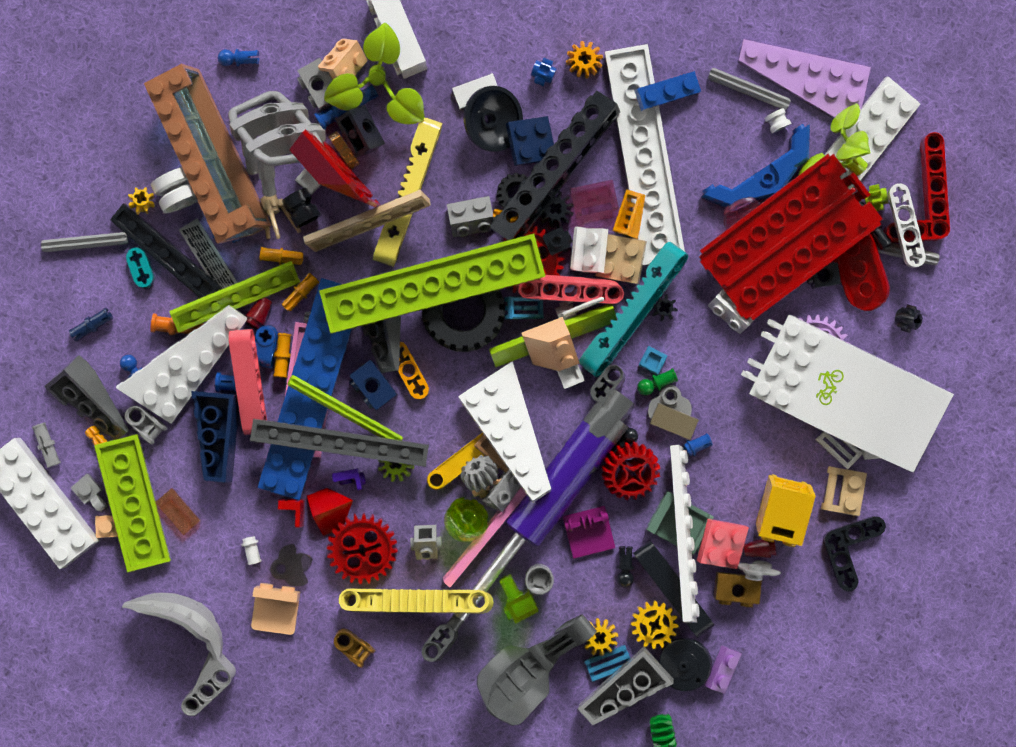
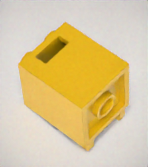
[756,474,816,547]

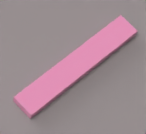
[443,487,527,587]

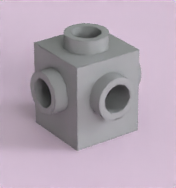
[410,525,442,560]

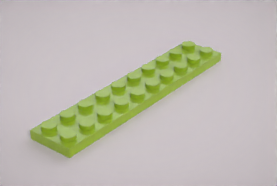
[319,234,546,334]

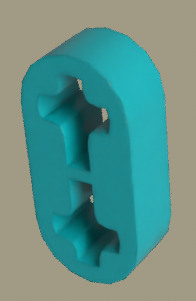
[126,248,155,288]

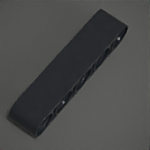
[633,540,715,638]

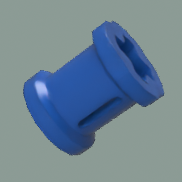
[215,372,237,393]

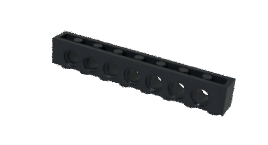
[490,90,620,241]

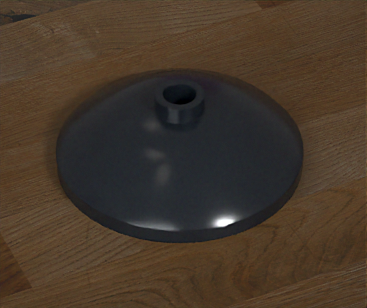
[463,86,523,152]

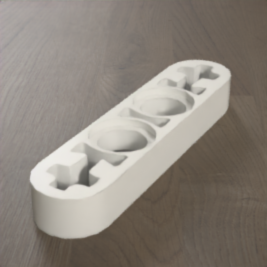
[888,183,926,268]

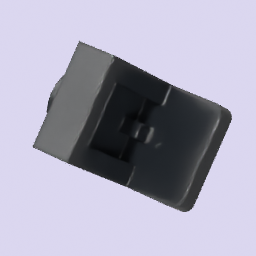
[543,227,573,255]

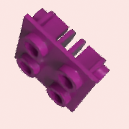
[563,506,615,559]

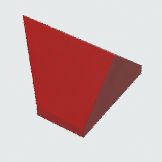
[307,488,353,536]

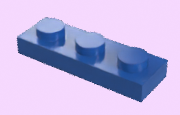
[634,71,701,111]

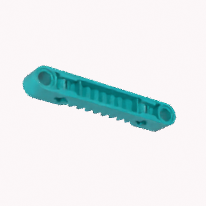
[579,242,688,377]

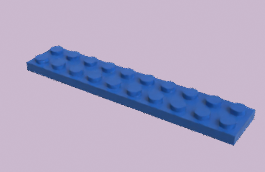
[258,278,352,500]

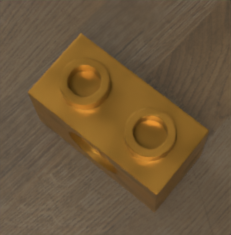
[713,572,762,608]

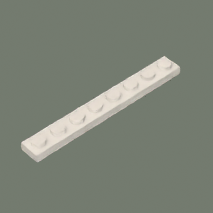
[670,445,699,623]

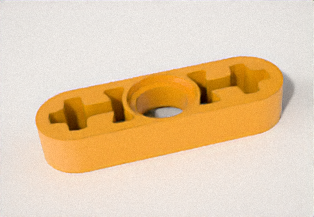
[398,342,429,399]

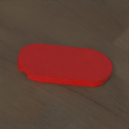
[834,233,890,311]

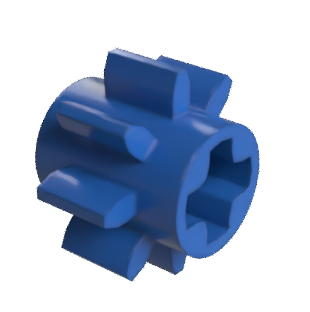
[530,58,557,86]

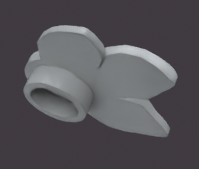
[648,385,692,418]
[738,560,781,581]

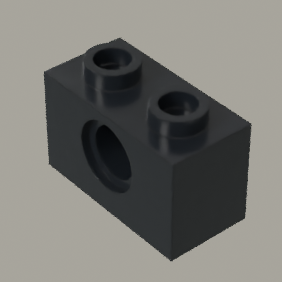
[335,105,385,158]

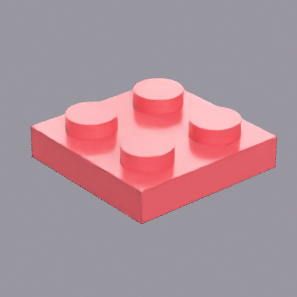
[696,519,749,569]

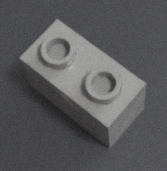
[297,58,332,111]

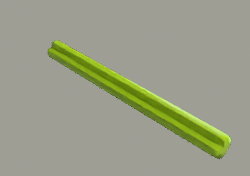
[287,375,403,440]

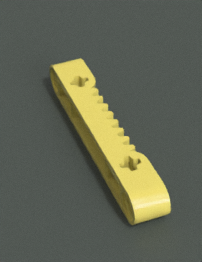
[373,117,443,267]
[339,589,494,614]

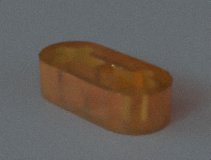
[328,131,360,170]

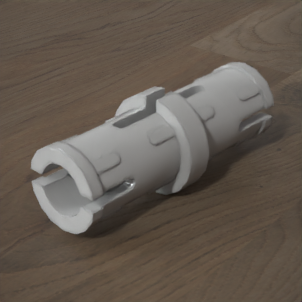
[32,422,61,468]

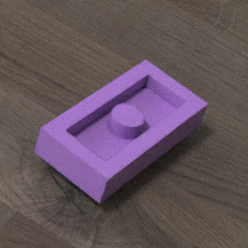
[705,646,742,694]

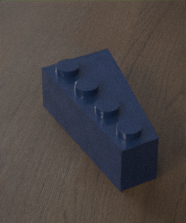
[191,391,239,483]

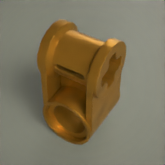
[334,629,376,668]

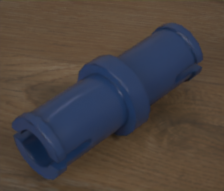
[69,307,113,342]

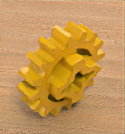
[630,600,679,649]

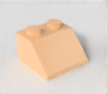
[521,317,579,371]

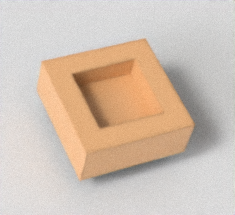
[95,515,118,538]

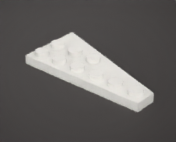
[116,305,247,424]
[458,361,551,503]

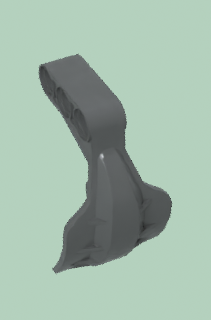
[477,614,597,726]

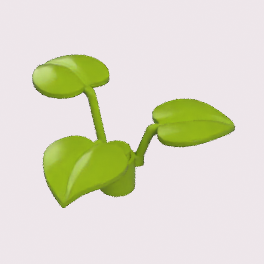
[324,22,425,125]
[799,103,871,176]

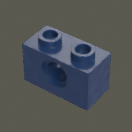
[349,360,398,410]

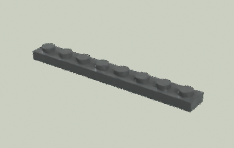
[250,418,429,467]

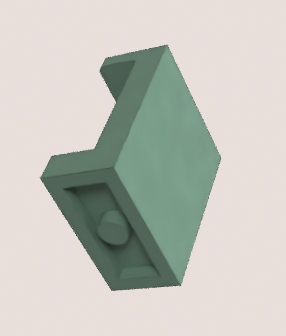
[646,491,714,555]

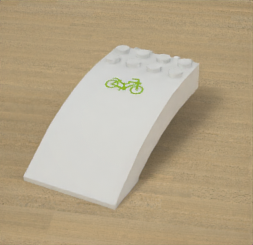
[741,315,954,472]

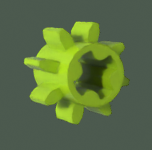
[865,184,889,211]

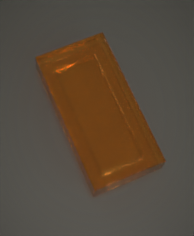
[156,488,201,535]

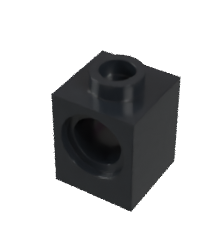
[807,262,841,289]

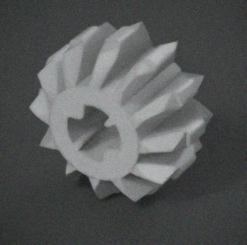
[460,455,499,492]

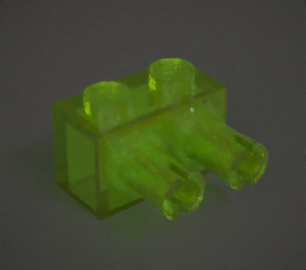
[499,574,539,624]

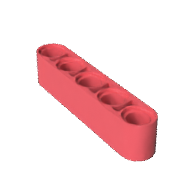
[515,275,624,304]
[229,329,267,435]

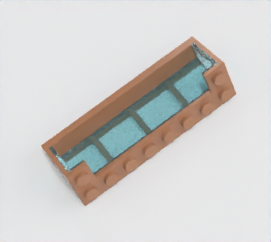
[144,64,271,244]

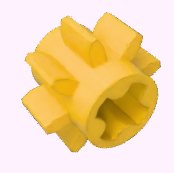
[128,187,155,215]

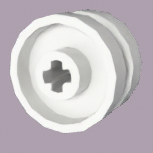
[150,167,198,213]

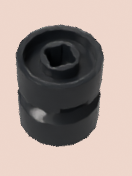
[282,188,321,228]

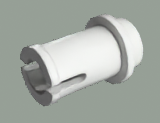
[241,536,261,565]

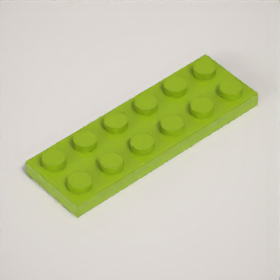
[94,434,171,572]

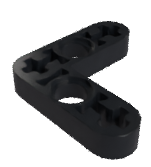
[823,516,886,592]

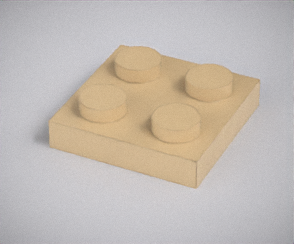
[595,234,647,284]

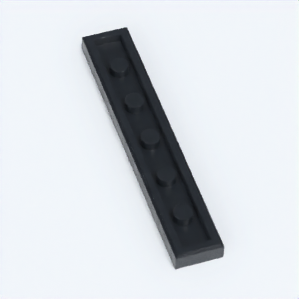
[110,203,222,298]

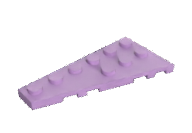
[738,39,871,118]

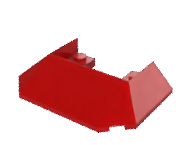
[289,129,381,208]

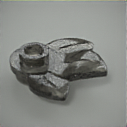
[270,544,313,587]

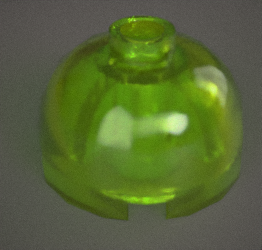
[444,497,488,542]

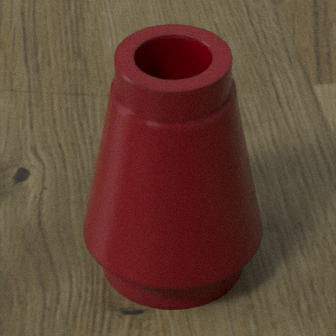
[245,297,272,330]
[744,539,776,558]

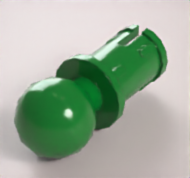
[637,368,678,396]

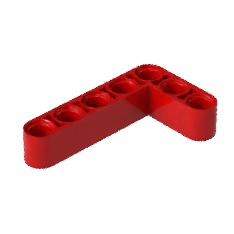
[883,132,950,243]

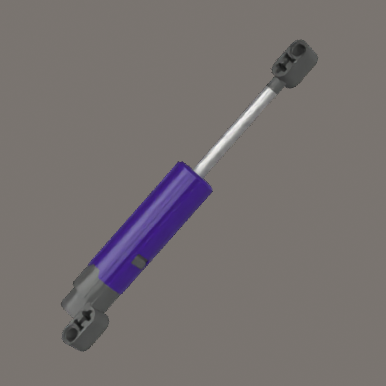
[421,365,635,662]

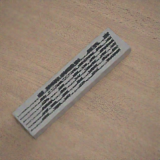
[179,219,238,290]

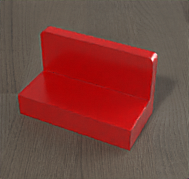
[278,499,305,528]

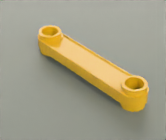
[427,433,484,490]

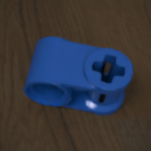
[255,325,278,368]

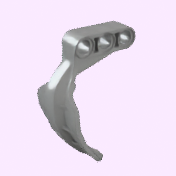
[122,593,236,716]

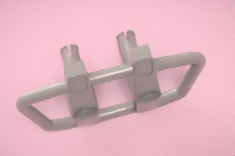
[228,91,326,197]

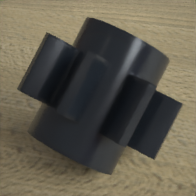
[652,294,678,322]
[895,304,923,333]

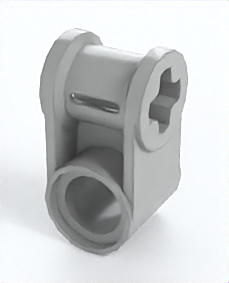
[125,406,168,445]

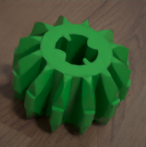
[650,714,677,747]

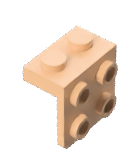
[251,583,300,635]

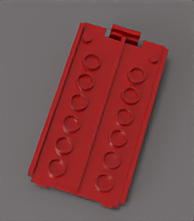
[699,154,882,320]

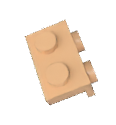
[318,39,368,79]

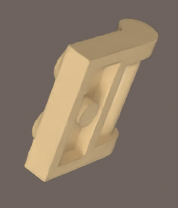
[821,466,867,516]

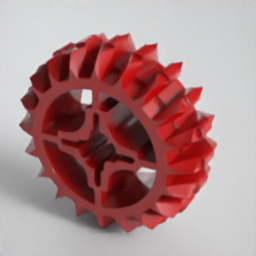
[601,442,660,501]

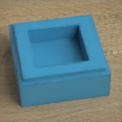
[639,346,668,375]

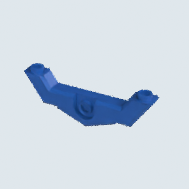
[701,124,810,210]

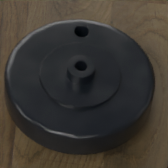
[659,638,712,691]

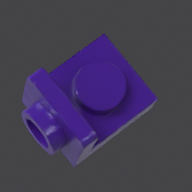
[332,468,366,491]

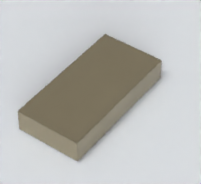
[649,403,699,440]

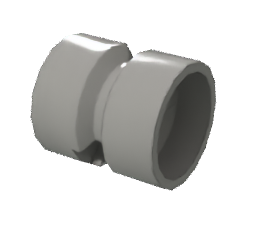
[525,564,554,594]

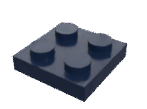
[505,116,554,166]

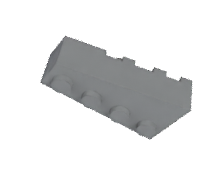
[578,647,674,725]

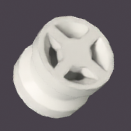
[764,108,792,134]

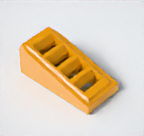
[612,189,645,239]

